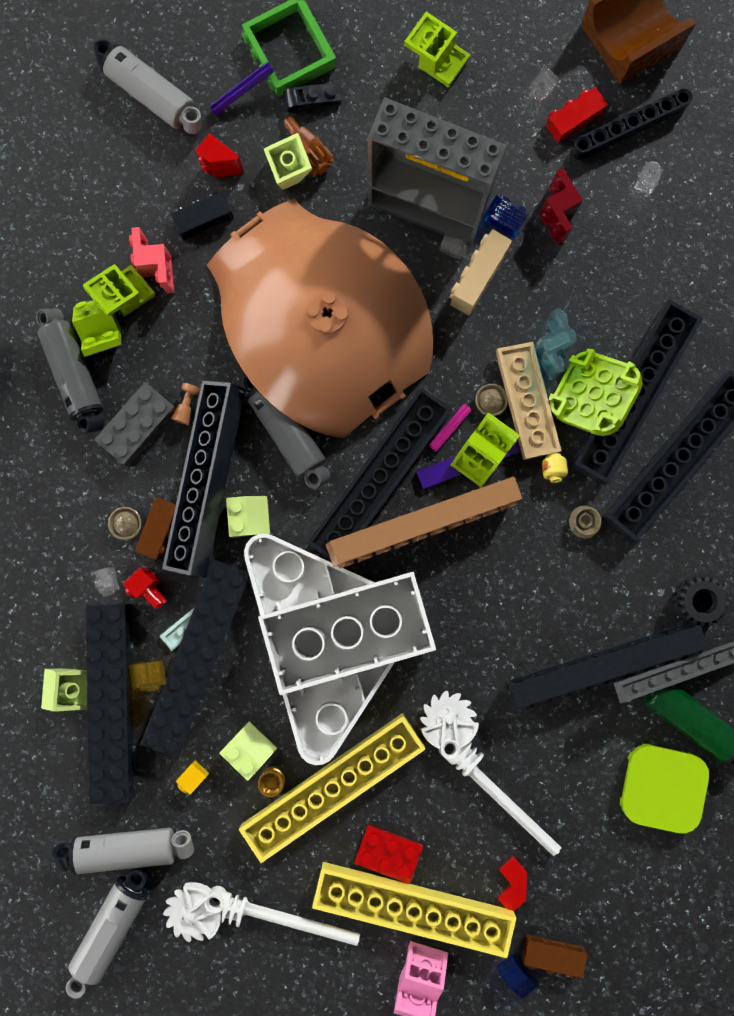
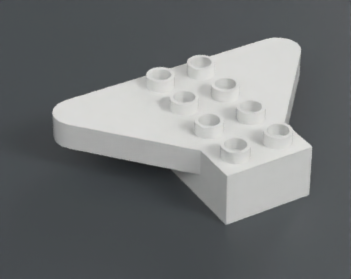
[244,534,436,765]

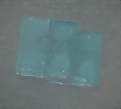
[534,307,577,380]

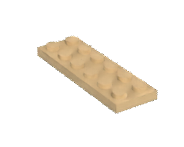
[495,342,561,460]

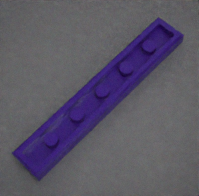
[416,439,521,489]

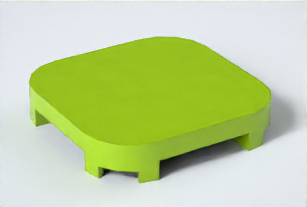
[549,349,643,436]
[620,744,709,833]

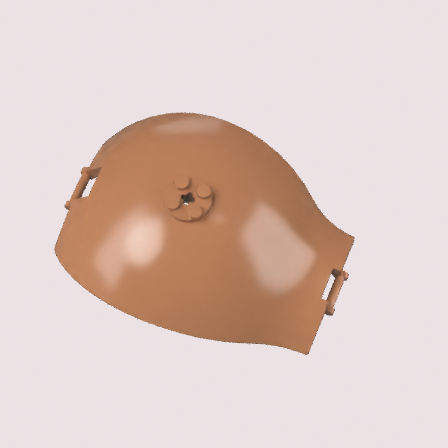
[207,199,433,438]

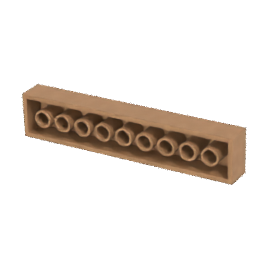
[326,477,522,569]

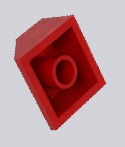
[195,133,244,178]

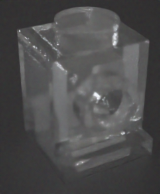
[528,67,560,100]
[633,161,664,195]
[91,567,120,597]

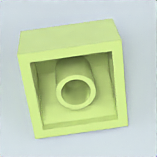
[264,133,312,190]
[226,496,270,538]
[41,669,88,711]
[220,721,277,781]

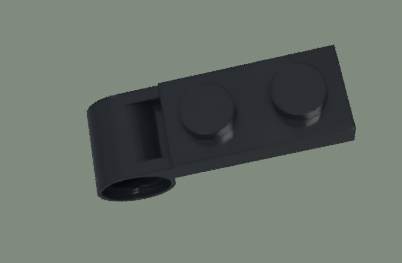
[284,83,342,114]

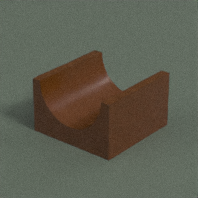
[581,0,696,85]

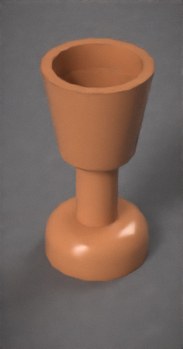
[171,383,200,425]

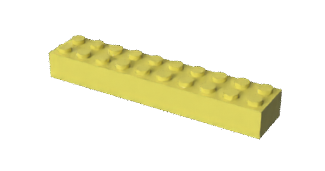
[239,713,425,863]
[312,862,516,958]

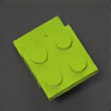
[404,12,470,88]
[83,264,155,317]
[72,300,121,357]
[450,412,520,487]

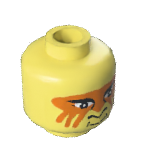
[542,453,568,483]

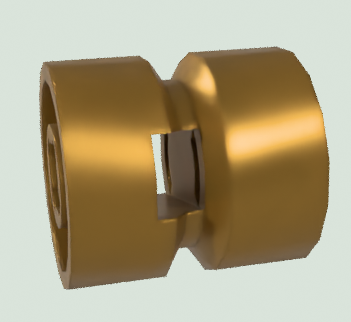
[258,766,286,797]

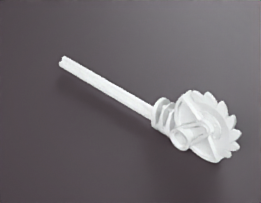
[420,691,561,856]
[163,882,360,946]

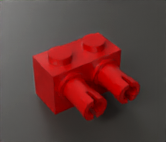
[123,568,168,609]

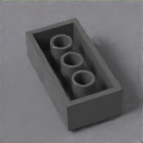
[94,382,176,467]

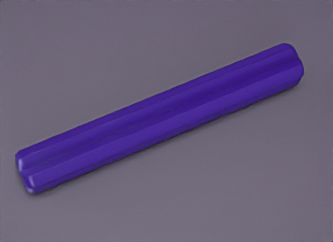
[210,62,274,115]

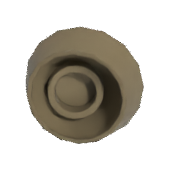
[475,384,508,416]
[569,505,602,539]
[108,507,142,540]

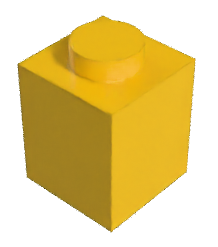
[176,760,209,795]

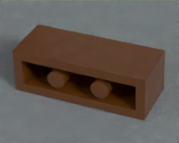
[135,497,176,560]
[521,934,588,979]

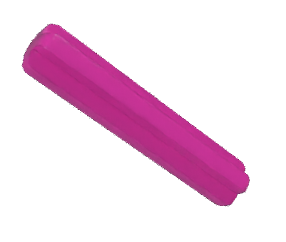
[429,404,471,452]

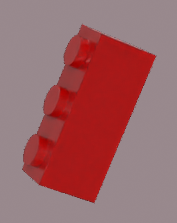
[546,87,608,143]

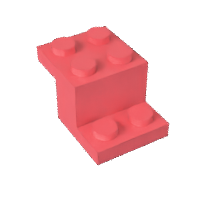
[129,227,174,294]

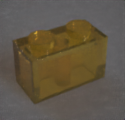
[129,661,166,691]

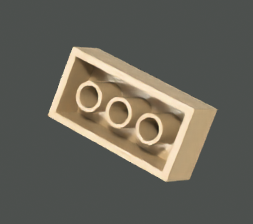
[449,229,512,316]

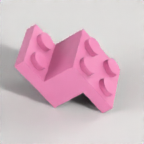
[394,941,448,1016]

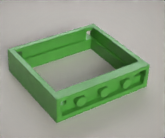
[241,0,337,97]

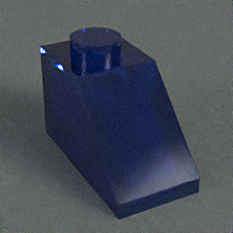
[497,953,538,999]

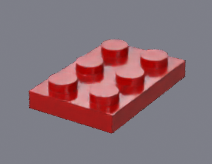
[354,824,423,884]

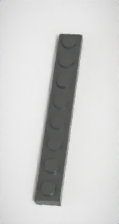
[614,641,734,703]

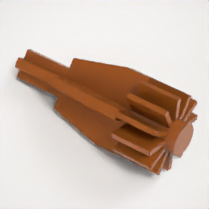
[284,116,334,177]

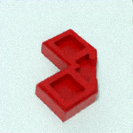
[497,856,527,911]

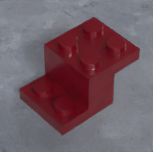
[540,168,583,244]

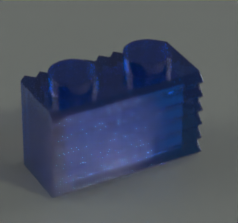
[483,195,529,238]

